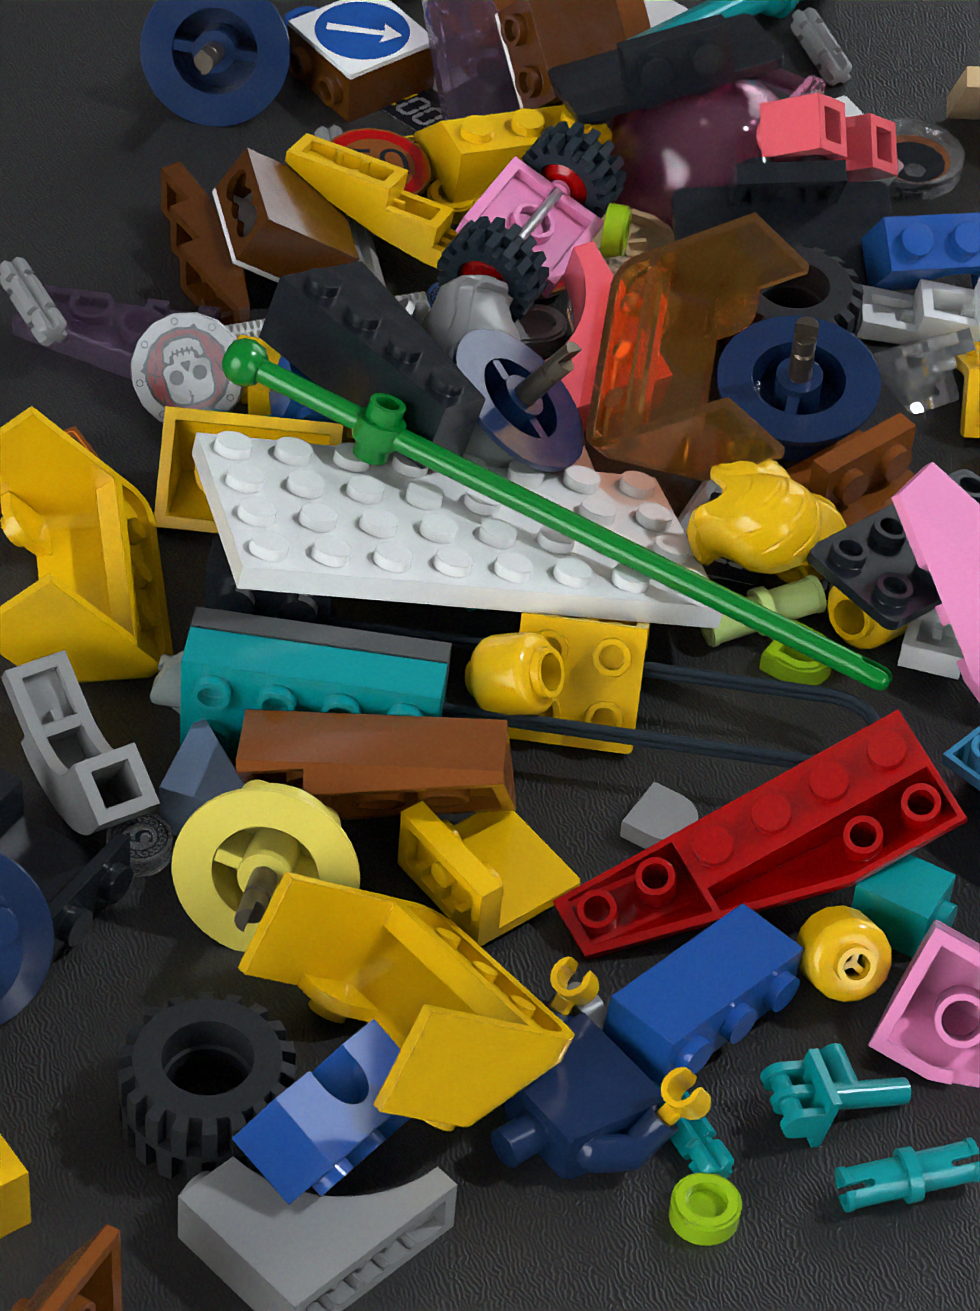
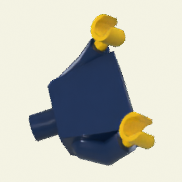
[490,956,711,1180]

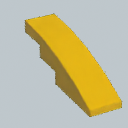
[285,133,458,271]

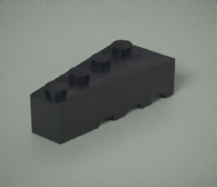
[259,261,486,469]

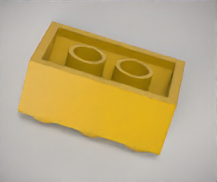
[414,105,612,203]

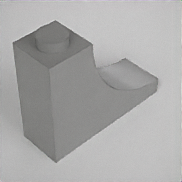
[178,1156,457,1311]

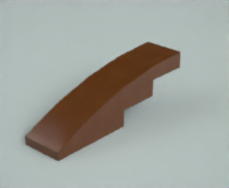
[161,161,250,325]

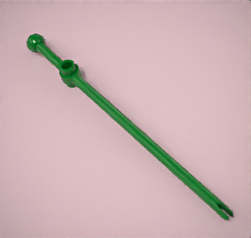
[221,338,892,691]

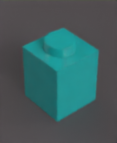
[851,854,958,958]

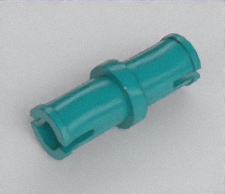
[834,1137,980,1213]

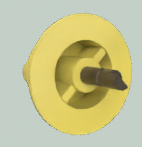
[172,780,360,952]

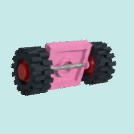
[437,121,626,323]

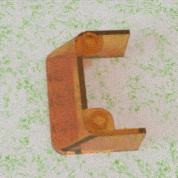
[586,212,809,481]

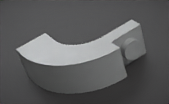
[1,650,160,835]

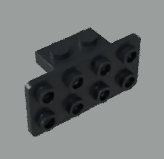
[548,14,784,125]
[671,155,893,295]
[807,469,980,630]

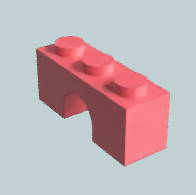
[756,92,898,182]

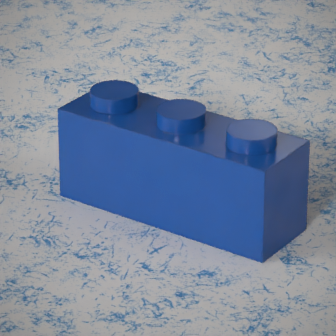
[602,903,804,1087]

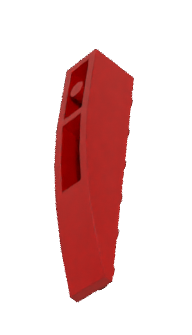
[553,710,967,960]

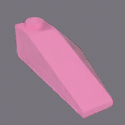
[891,462,980,703]
[868,919,980,1088]

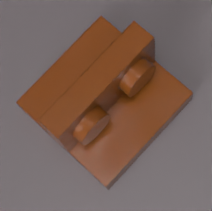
[786,413,917,527]

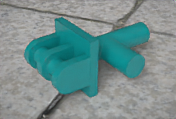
[760,1043,911,1147]

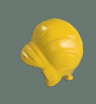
[686,458,822,574]

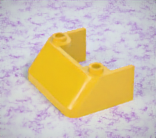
[0,406,174,683]
[238,872,574,1131]

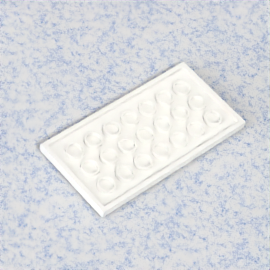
[192,431,723,629]

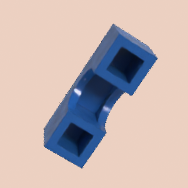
[861,213,980,291]
[231,1019,411,1205]

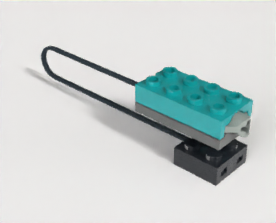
[150,536,881,768]

